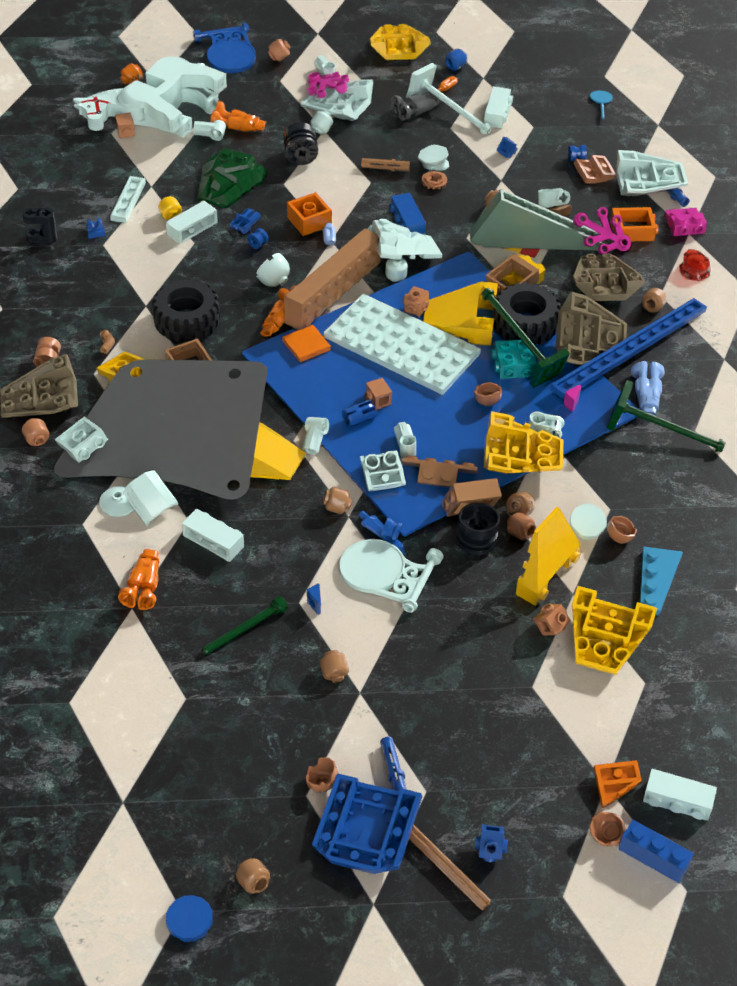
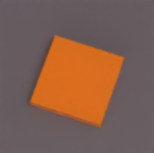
[282,325,331,362]

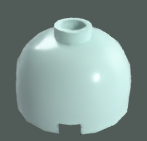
[256,253,290,287]

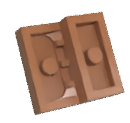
[574,155,617,183]

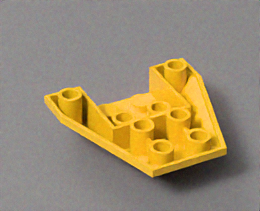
[370,24,430,60]
[251,422,306,480]

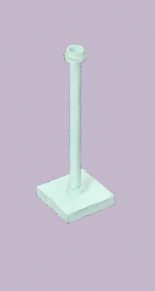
[406,63,491,135]

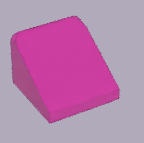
[564,385,581,412]

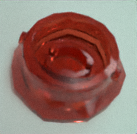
[679,249,711,281]

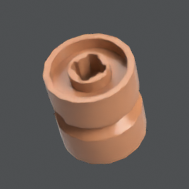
[33,337,61,367]

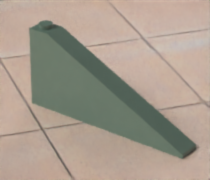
[470,189,614,251]

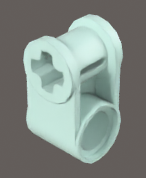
[538,188,571,208]
[528,412,564,438]

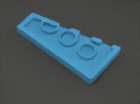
[640,547,683,616]

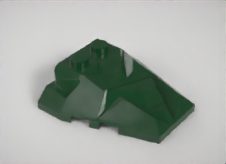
[198,148,268,208]

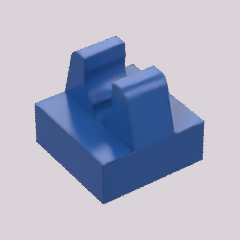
[496,136,518,158]
[86,218,105,239]

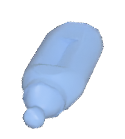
[323,223,336,245]

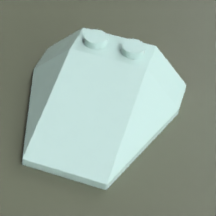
[300,80,373,121]
[616,150,688,196]

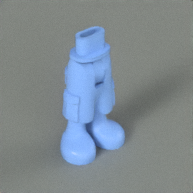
[631,361,665,416]

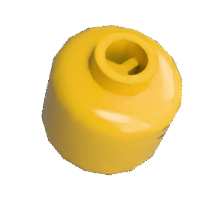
[158,196,182,221]

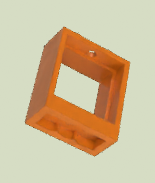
[610,207,658,242]

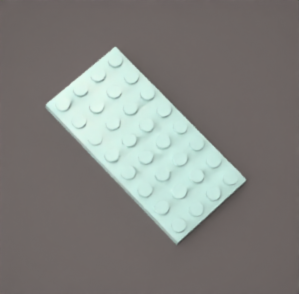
[324,294,481,395]

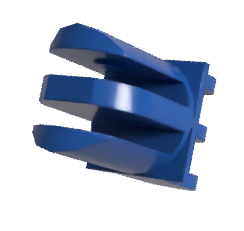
[230,208,261,234]

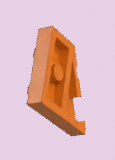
[593,760,642,808]

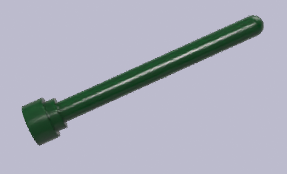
[202,596,288,655]

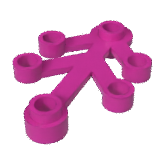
[308,72,349,98]
[573,207,631,255]

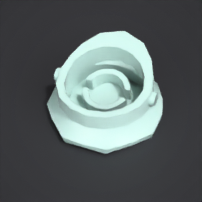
[418,145,449,171]
[570,503,607,540]

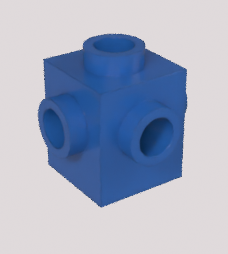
[475,825,508,862]

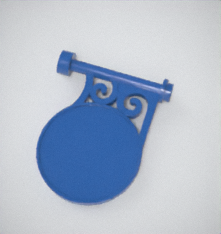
[193,22,256,73]

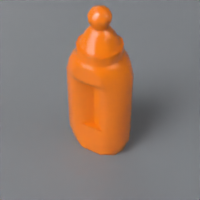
[437,76,458,92]

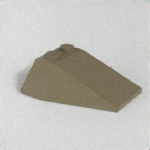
[556,292,627,365]

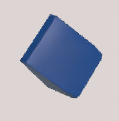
[307,583,321,615]

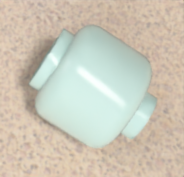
[310,110,333,134]
[385,258,408,282]

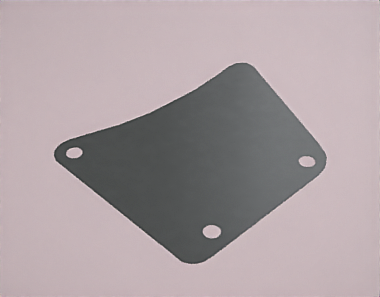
[54,360,268,500]

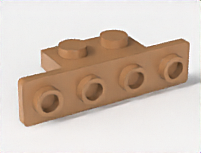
[401,455,477,488]

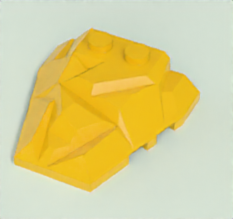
[483,411,563,473]
[572,586,657,675]

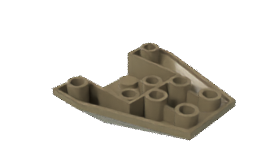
[573,253,644,301]
[0,354,78,418]

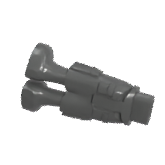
[391,92,443,120]

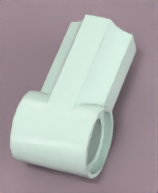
[314,56,335,76]
[193,120,226,141]
[302,417,329,455]
[394,422,416,458]

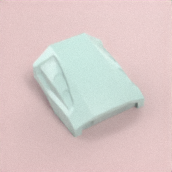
[359,450,406,491]
[123,470,178,526]

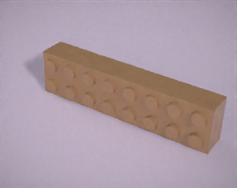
[284,228,381,330]

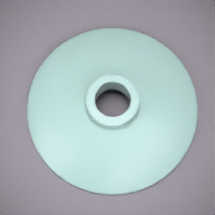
[99,486,134,517]

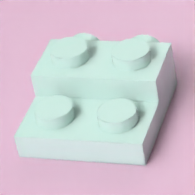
[55,417,108,463]

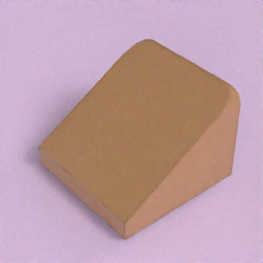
[548,204,572,217]

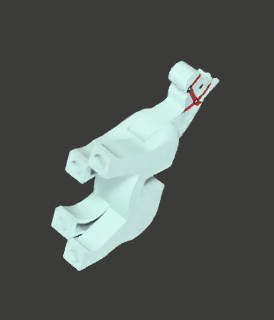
[73,57,227,138]

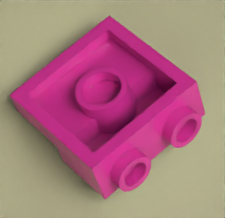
[664,207,707,236]

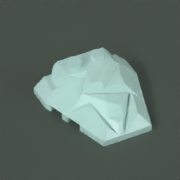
[368,219,442,259]

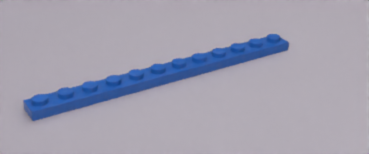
[550,298,707,399]

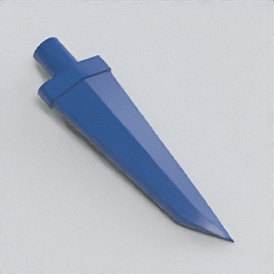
[358,511,406,555]

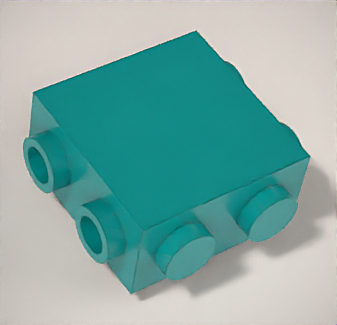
[491,340,536,379]

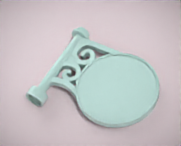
[340,539,443,613]

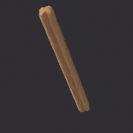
[409,825,491,910]

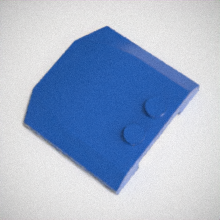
[312,773,422,874]

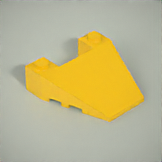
[423,282,498,346]
[516,506,581,606]

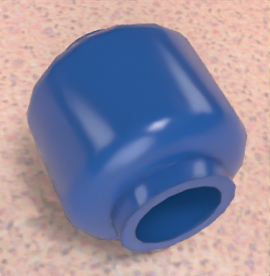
[445,49,467,71]

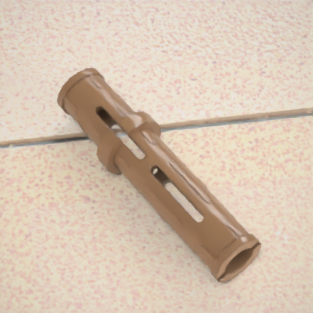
[361,158,410,172]

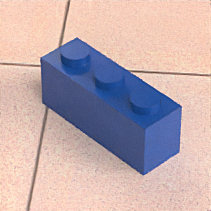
[389,193,426,235]
[619,820,694,884]

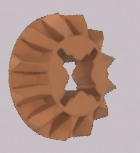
[422,171,447,189]

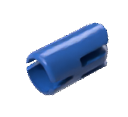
[342,399,379,427]

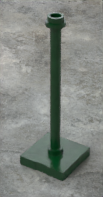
[481,288,570,388]
[607,380,726,452]

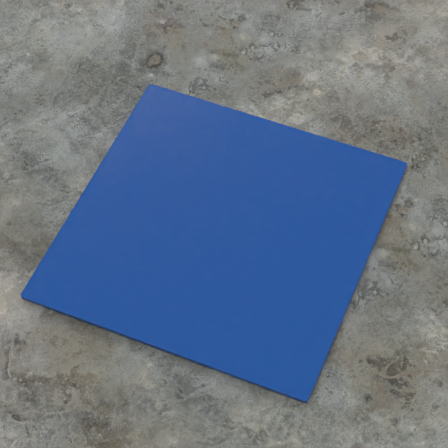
[242,252,638,536]

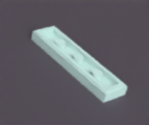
[110,176,146,223]

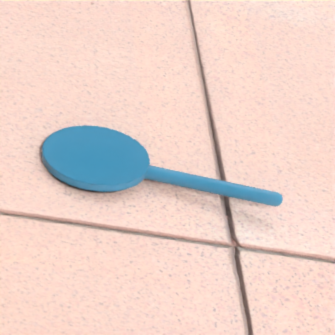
[590,91,613,119]

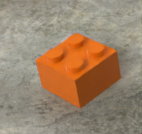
[287,192,332,236]

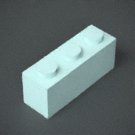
[484,86,513,128]
[166,201,218,244]
[182,509,244,562]
[643,769,717,821]

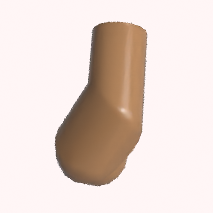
[100,330,115,354]

